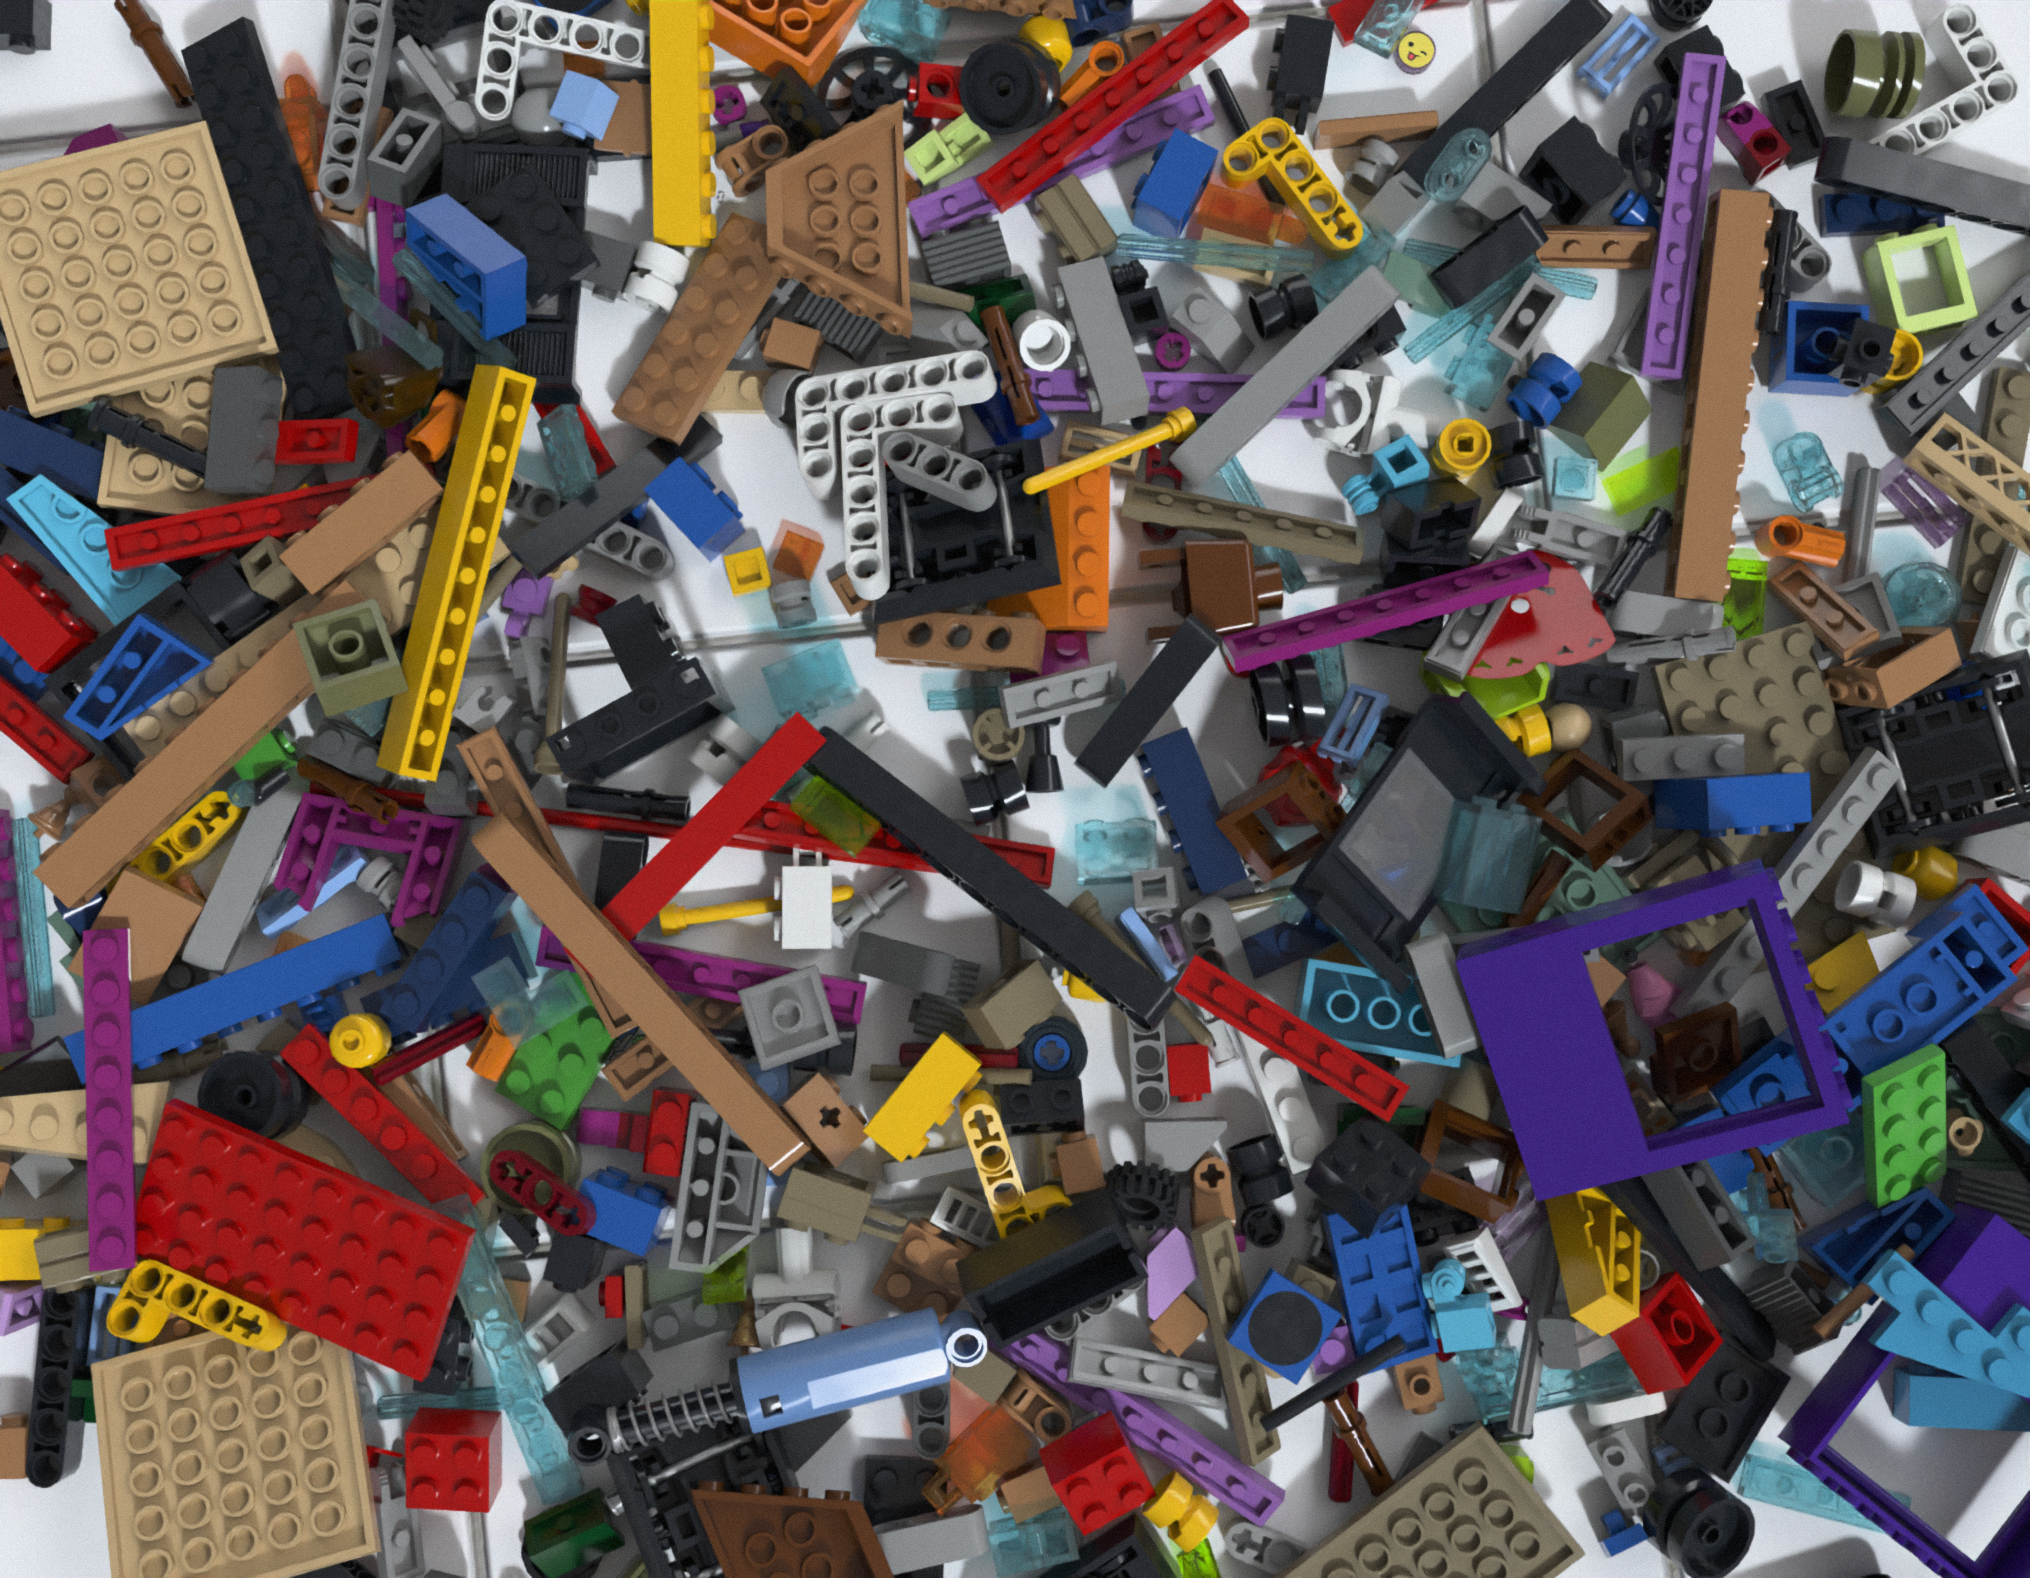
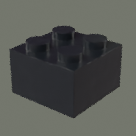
[1518,115,1628,225]
[595,594,688,690]
[1304,1110,1433,1240]
[541,1335,654,1440]

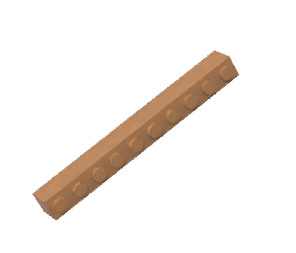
[1663,188,1773,603]
[32,580,389,909]

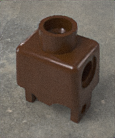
[1137,539,1283,645]

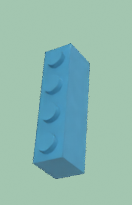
[1893,1361,2030,1432]

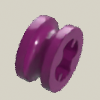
[713,85,747,127]
[1154,333,1191,372]
[1493,1291,1530,1321]

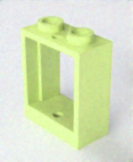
[1861,223,1979,338]

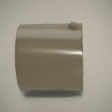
[972,708,1025,764]
[1438,1056,1500,1121]

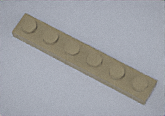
[1952,366,2030,607]
[1120,480,1365,565]
[1190,1216,1281,1467]

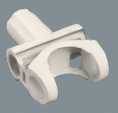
[1313,369,1440,462]
[752,1227,843,1350]

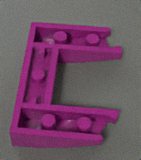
[273,792,469,927]

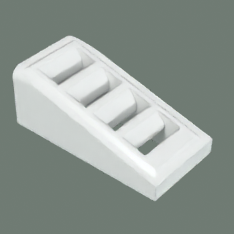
[929,1182,1021,1248]
[1442,1227,1523,1312]
[504,1292,596,1380]

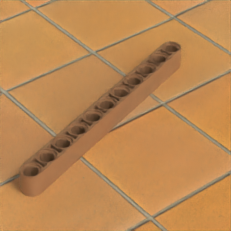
[471,810,812,1176]

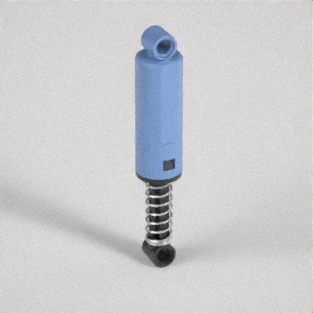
[568,1307,987,1467]

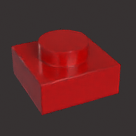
[598,1269,626,1318]

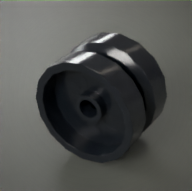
[959,37,1061,135]
[1248,652,1326,748]
[197,1050,312,1140]
[1643,1468,1755,1578]

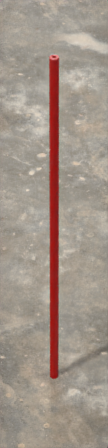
[309,781,940,874]

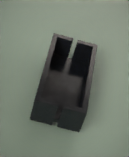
[955,1189,1149,1350]

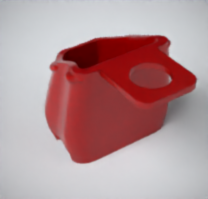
[1256,726,1355,828]

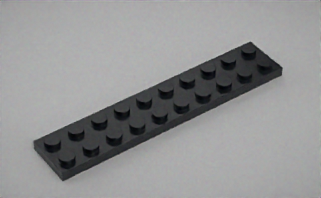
[181,16,357,420]

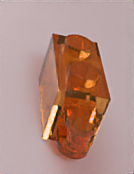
[278,74,329,193]
[1196,183,1308,247]
[921,1404,1033,1515]

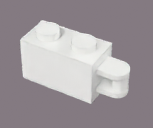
[774,848,832,949]

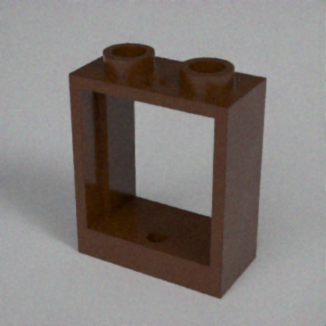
[1516,748,1653,873]
[1215,759,1346,884]
[1412,1098,1525,1224]

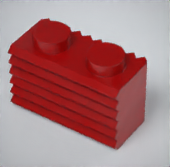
[642,1086,700,1177]

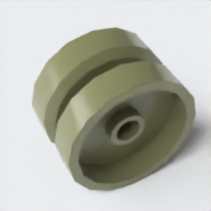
[479,1118,583,1216]

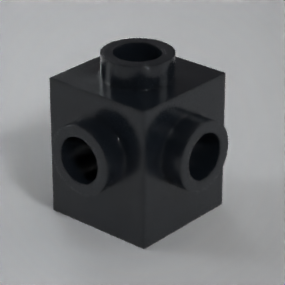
[1827,318,1897,389]

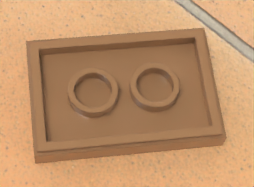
[67,864,206,1006]

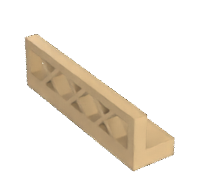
[1901,412,2030,556]

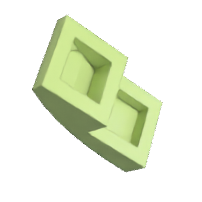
[904,112,995,186]

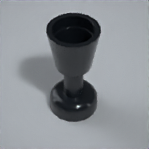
[1024,716,1065,793]

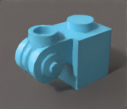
[1341,434,1430,515]
[1422,1258,1497,1353]

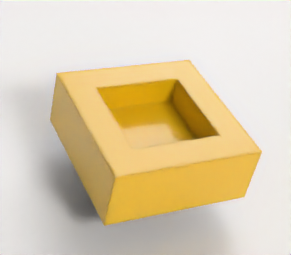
[723,547,773,597]

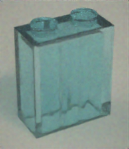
[1433,795,1543,915]

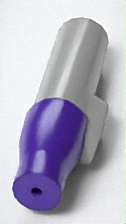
[714,118,770,150]

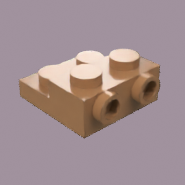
[871,1217,979,1324]

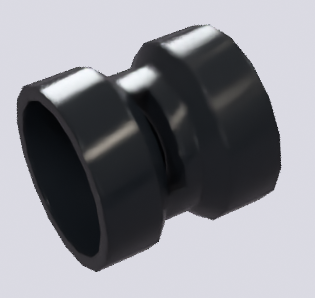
[1240,1203,1285,1248]

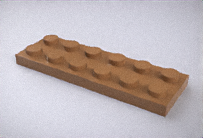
[611,212,781,447]

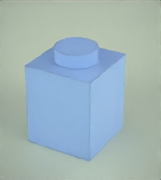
[549,70,620,141]

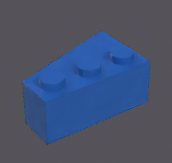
[405,193,528,342]
[63,613,215,741]
[1654,772,1812,837]
[1793,1186,1956,1306]

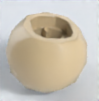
[1544,702,1593,753]

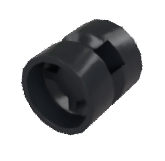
[1248,273,1319,342]
[1487,420,1545,490]
[960,759,1030,827]
[793,1021,858,1076]
[1225,1133,1295,1206]

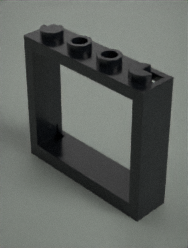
[43,580,234,783]
[545,656,736,786]

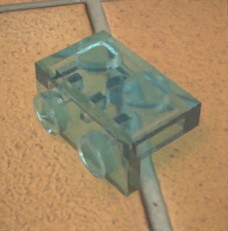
[1075,818,1159,886]
[1739,1173,1799,1263]

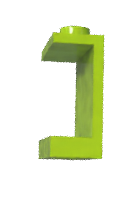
[1418,649,1550,721]

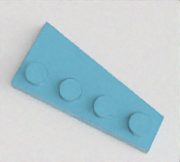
[6,474,183,626]

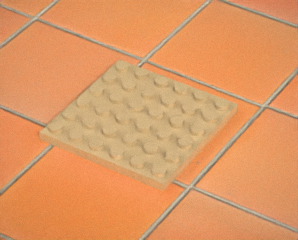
[0,121,279,418]
[91,1321,381,1578]

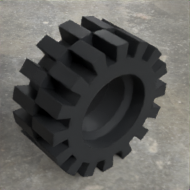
[392,0,463,45]
[1105,1160,1181,1231]

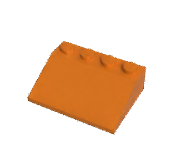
[709,0,868,90]
[987,465,1110,633]

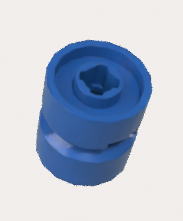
[1505,352,1583,429]

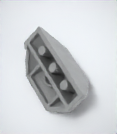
[668,1101,769,1274]

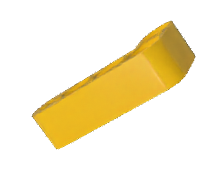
[1219,117,1363,261]
[107,791,251,897]
[958,1089,1072,1240]
[106,1259,287,1352]

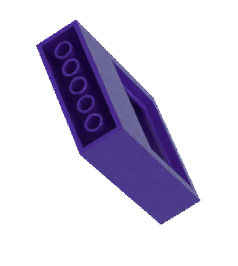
[1455,858,1854,1201]
[1777,1202,2030,1578]

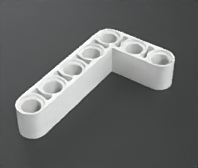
[475,0,651,121]
[1834,3,2019,193]
[795,350,997,500]
[840,393,964,600]

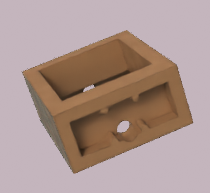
[1823,625,1962,709]

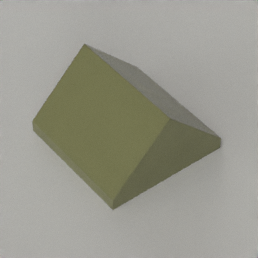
[1546,361,1653,472]

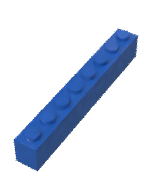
[63,912,408,1084]

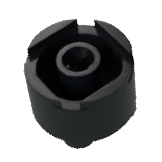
[181,549,280,644]

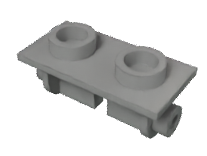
[508,636,551,720]
[1586,1424,1657,1518]

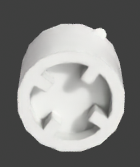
[1011,309,1071,372]

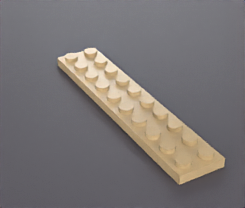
[123,500,511,757]

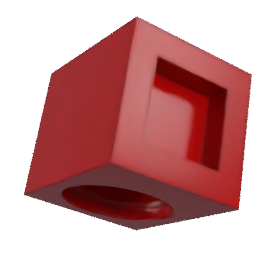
[906,62,964,120]
[1166,1042,1212,1103]

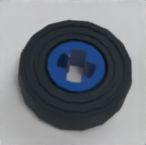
[1017,1015,1088,1082]

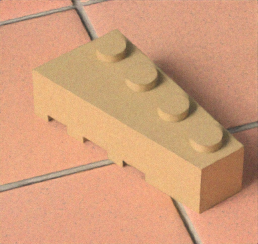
[0,1081,174,1168]

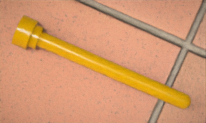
[1022,406,1197,495]
[659,885,854,937]

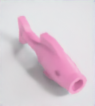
[1625,961,1683,1041]

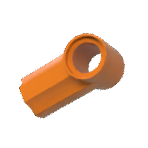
[1057,41,1124,112]
[405,388,467,464]
[1755,515,1846,568]
[466,1000,535,1082]

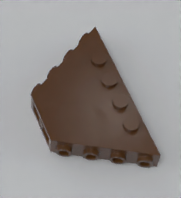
[687,1480,894,1578]

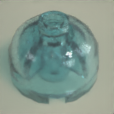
[1880,561,1963,628]

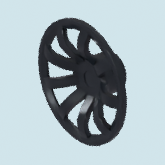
[817,46,933,151]
[1618,82,1678,207]

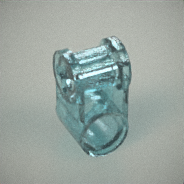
[1773,431,1844,514]

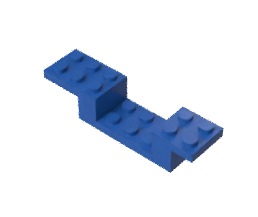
[1709,883,2029,1157]

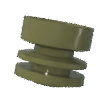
[1824,29,1926,119]

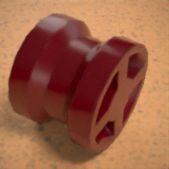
[568,584,618,629]

